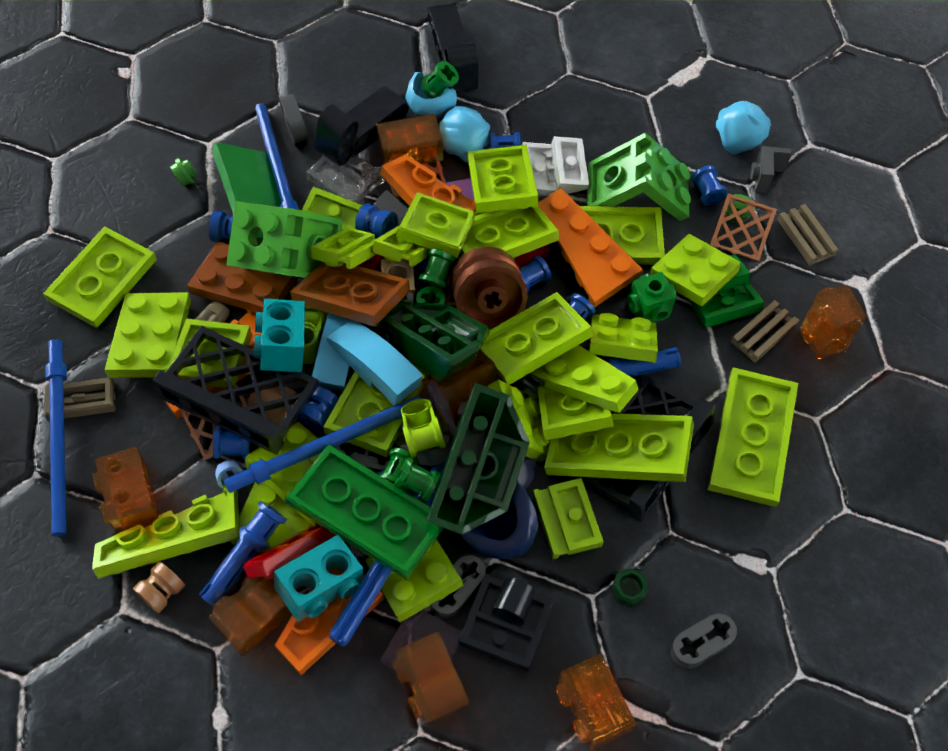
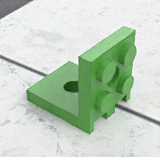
[587,133,691,221]
[226,201,343,278]

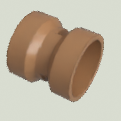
[132,561,185,613]

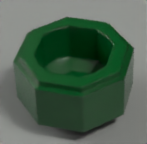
[611,568,649,607]

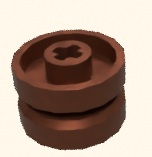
[450,246,528,330]

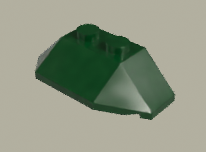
[379,299,490,382]
[427,383,530,535]

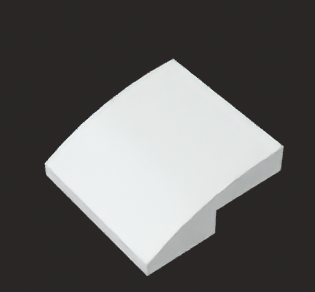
[522,136,589,196]

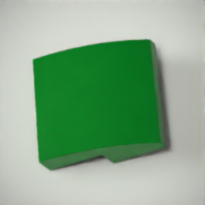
[689,254,764,328]

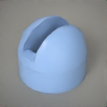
[215,459,243,488]

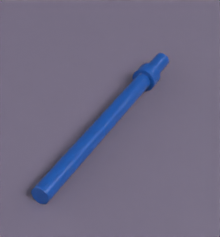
[255,104,299,210]
[45,339,67,536]
[223,396,420,493]

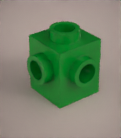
[627,272,677,322]

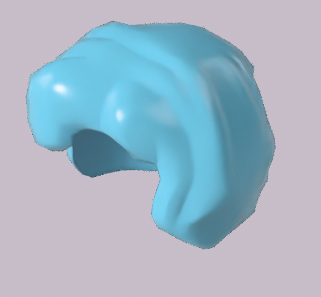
[405,72,457,121]
[716,101,771,155]
[439,106,490,162]

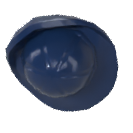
[461,480,538,559]

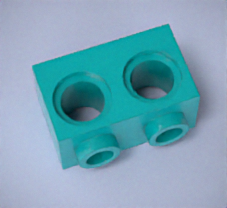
[254,299,305,372]
[274,534,363,622]

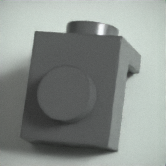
[750,146,791,194]

